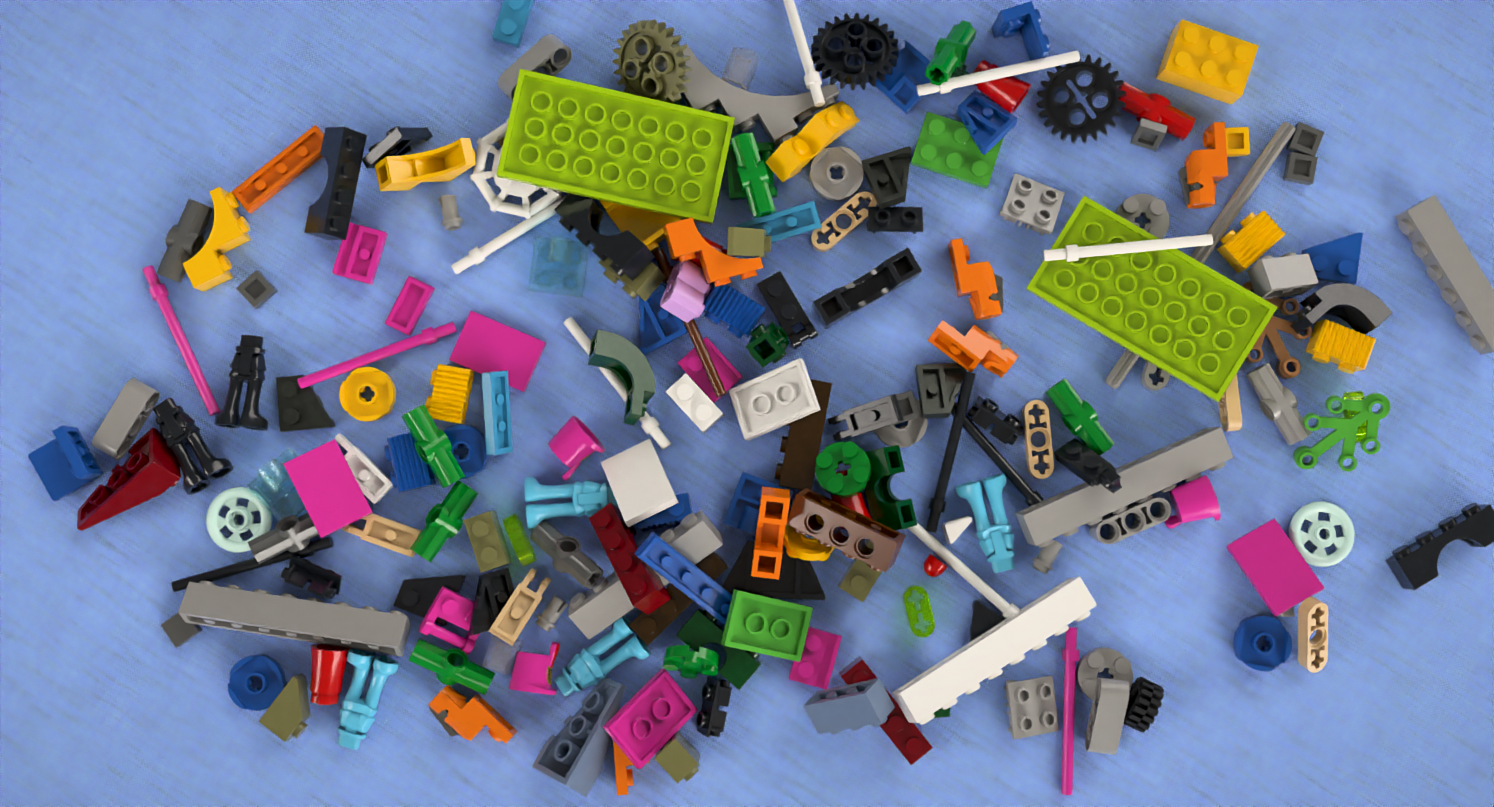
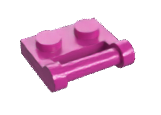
[419,586,480,655]

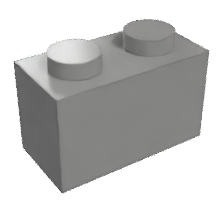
[1247,252,1319,299]

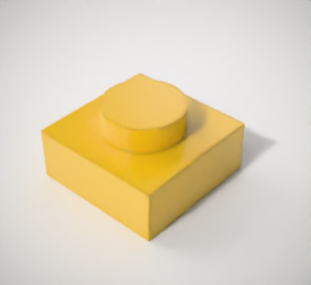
[1225,127,1250,157]

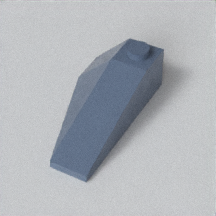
[532,677,625,797]

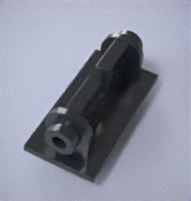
[867,207,923,234]
[967,396,1023,446]
[281,555,342,599]
[696,676,732,737]

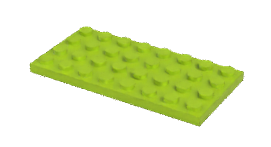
[497,69,735,225]
[1026,196,1278,402]

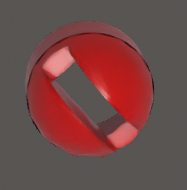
[924,554,948,577]

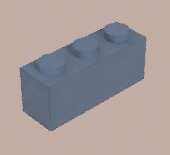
[803,678,895,734]

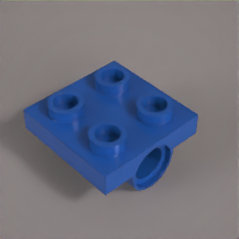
[723,472,794,535]

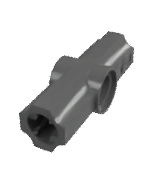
[157,199,213,283]
[248,513,319,564]
[530,521,603,589]

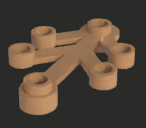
[1242,281,1312,379]

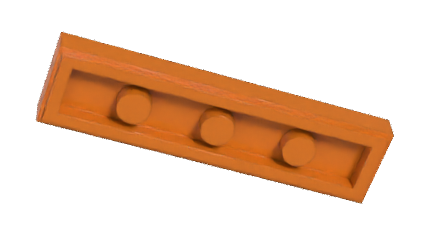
[231,125,324,214]

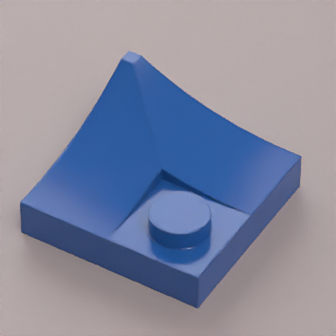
[876,40,931,114]

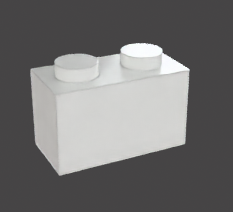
[666,373,724,433]

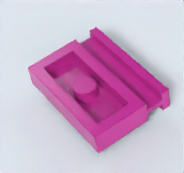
[332,222,388,285]
[678,337,743,403]
[788,627,842,689]

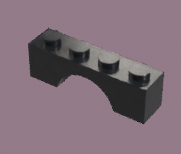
[304,127,367,240]
[554,193,655,281]
[812,248,922,329]
[1385,503,1494,590]

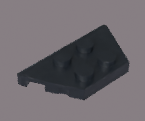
[722,541,825,600]

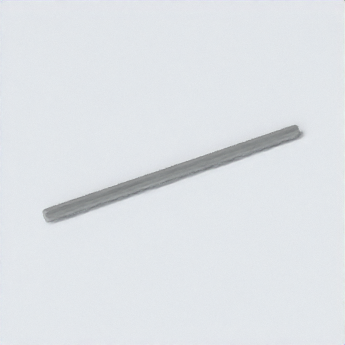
[1105,122,1295,389]

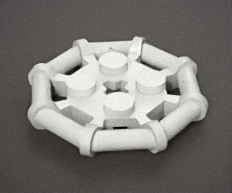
[470,118,563,220]

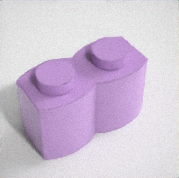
[660,260,712,323]

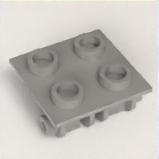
[999,173,1065,235]
[1004,675,1059,740]

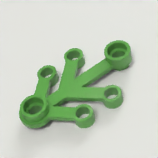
[1293,393,1390,472]

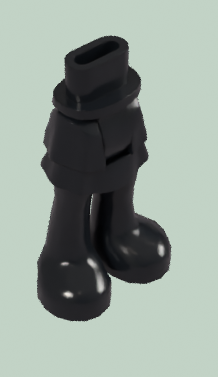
[214,335,268,431]
[153,398,234,495]

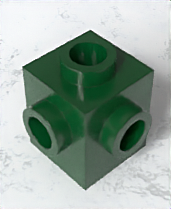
[746,321,789,368]

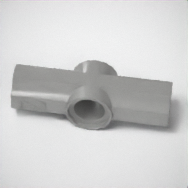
[1246,363,1311,445]

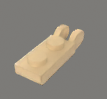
[342,513,422,557]
[488,568,551,646]

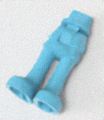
[955,474,1015,573]
[525,477,619,529]
[554,615,651,697]
[337,649,399,750]

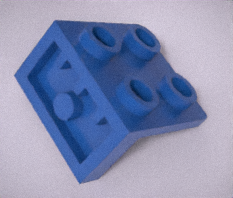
[991,1,1050,61]
[28,426,103,501]

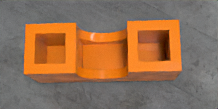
[751,486,790,580]

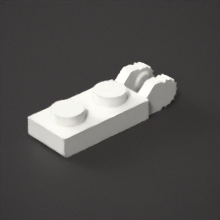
[335,433,393,504]

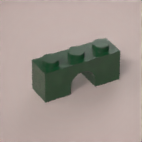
[865,445,917,531]
[676,608,761,690]

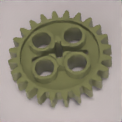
[613,19,692,104]

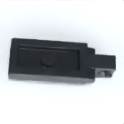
[1054,438,1122,494]

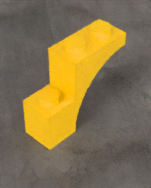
[765,100,860,182]
[375,138,476,191]
[182,187,251,292]

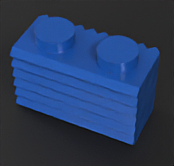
[703,284,765,339]
[384,433,436,492]
[637,493,693,532]

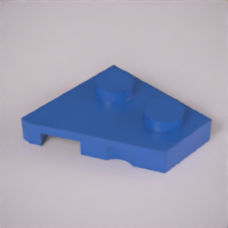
[957,91,1018,155]
[1302,232,1363,285]
[639,284,688,356]

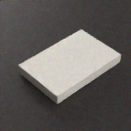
[728,358,821,441]
[601,439,679,527]

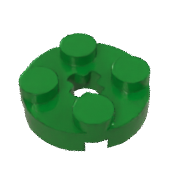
[815,441,871,498]
[662,645,719,679]

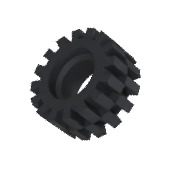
[1123,677,1164,732]

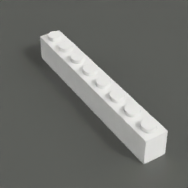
[892,576,1097,725]

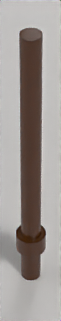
[653,249,727,398]

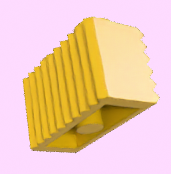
[1216,210,1285,273]
[1305,319,1376,374]
[425,364,475,424]

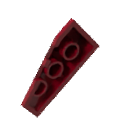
[77,428,181,531]

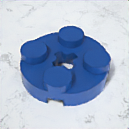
[443,424,489,479]
[1233,615,1292,671]
[228,654,287,711]

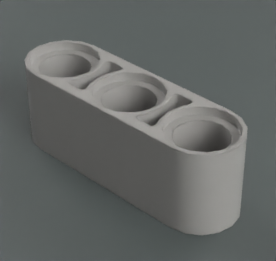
[498,34,572,101]
[92,378,160,460]
[1089,497,1171,544]
[1085,678,1130,755]

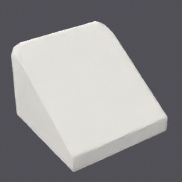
[941,516,972,545]

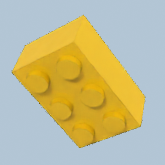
[1156,19,1259,105]

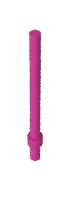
[142,266,220,416]
[297,322,457,389]
[1061,627,1079,795]

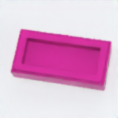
[384,276,435,336]

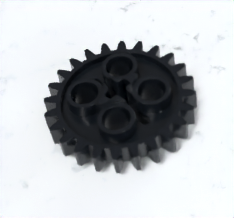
[811,13,899,90]
[1036,54,1126,144]

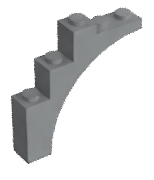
[681,44,839,147]

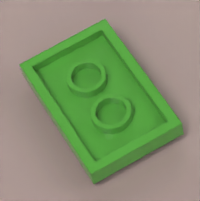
[910,112,1004,189]
[721,589,813,662]

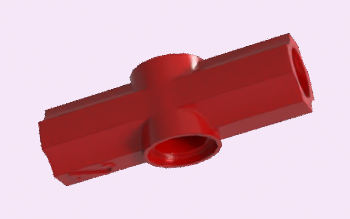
[1119,82,1196,141]

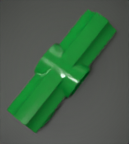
[925,20,976,86]
[731,132,776,218]
[1045,378,1115,456]
[401,404,465,488]
[410,480,478,562]
[408,639,495,695]

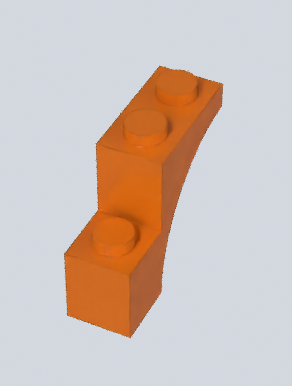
[663,218,763,287]

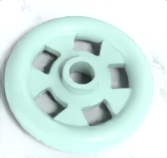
[206,487,272,553]
[1288,501,1355,567]

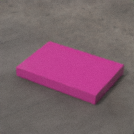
[449,311,546,392]
[283,439,373,538]
[1226,518,1325,617]
[603,669,698,769]

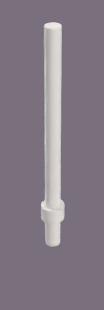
[783,0,825,107]
[916,50,1080,96]
[451,193,569,275]
[1043,234,1213,262]
[563,317,671,450]
[908,523,1020,619]

